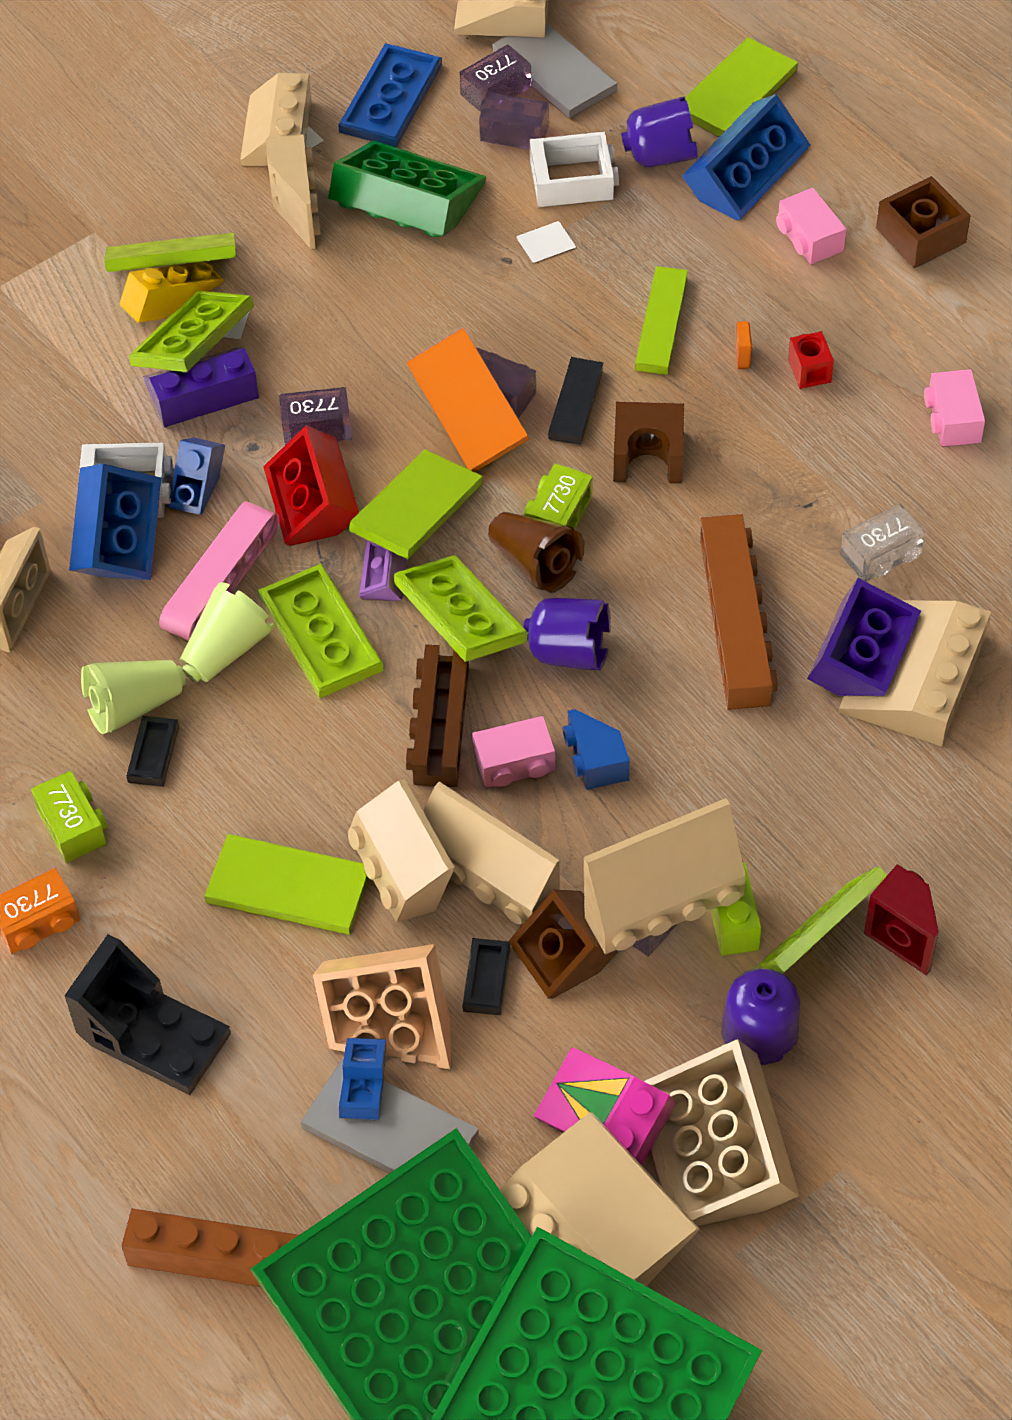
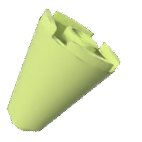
[179,582,275,683]
[81,660,186,734]

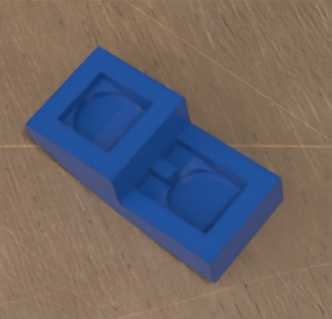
[339,1038,386,1120]

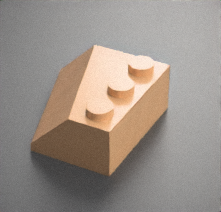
[313,944,451,1069]

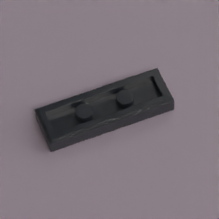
[548,357,604,445]

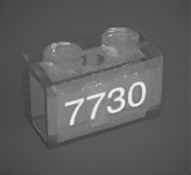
[840,504,925,581]

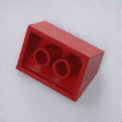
[263,425,359,546]

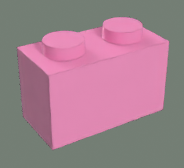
[776,187,846,265]
[924,369,985,447]
[472,716,555,788]

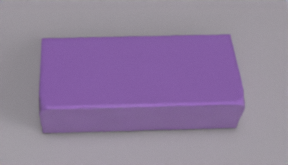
[359,540,407,601]

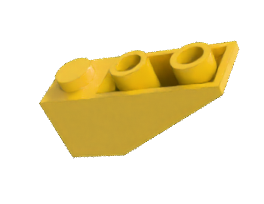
[119,261,224,323]

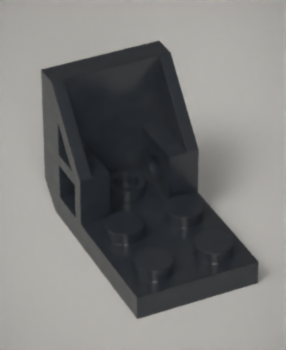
[64,934,231,1095]

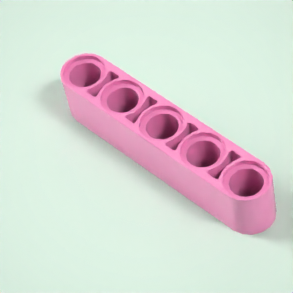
[159,501,279,641]

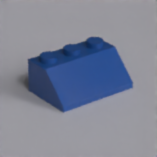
[69,464,161,580]

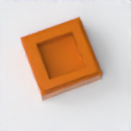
[735,321,752,369]

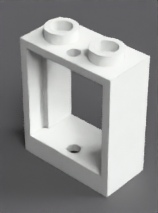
[530,132,619,207]
[78,443,173,518]

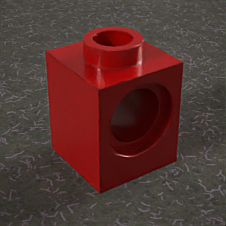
[788,331,834,389]

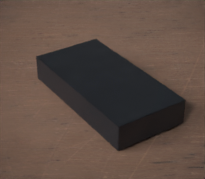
[126,715,179,787]
[462,938,511,1015]

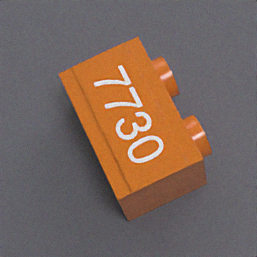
[0,868,80,954]

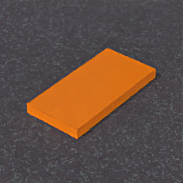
[406,328,530,472]

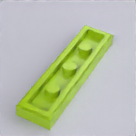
[635,266,688,375]

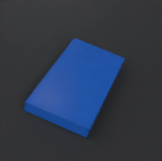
[338,43,442,147]

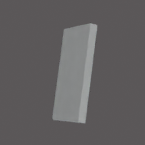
[492,23,617,118]
[301,1059,479,1173]

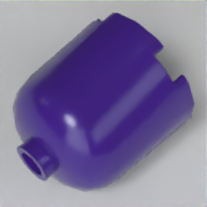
[621,96,698,167]
[523,598,611,671]
[721,968,800,1065]

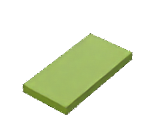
[685,37,798,137]
[104,232,236,272]
[129,291,255,372]
[349,449,482,559]
[394,555,528,662]
[258,563,384,699]
[204,834,369,935]
[754,866,887,974]

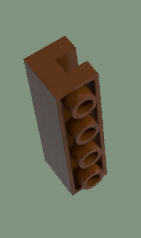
[406,644,469,787]

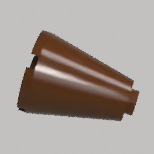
[488,512,585,593]

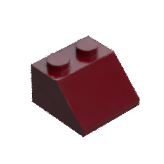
[863,864,939,976]

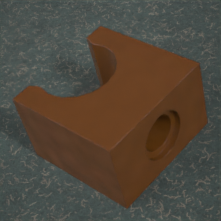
[613,402,684,484]

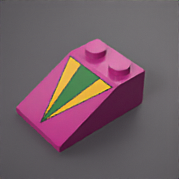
[534,1047,676,1166]

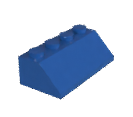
[682,94,811,220]

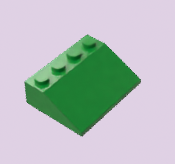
[328,140,486,237]

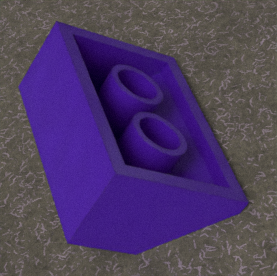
[143,347,259,428]
[807,578,921,696]

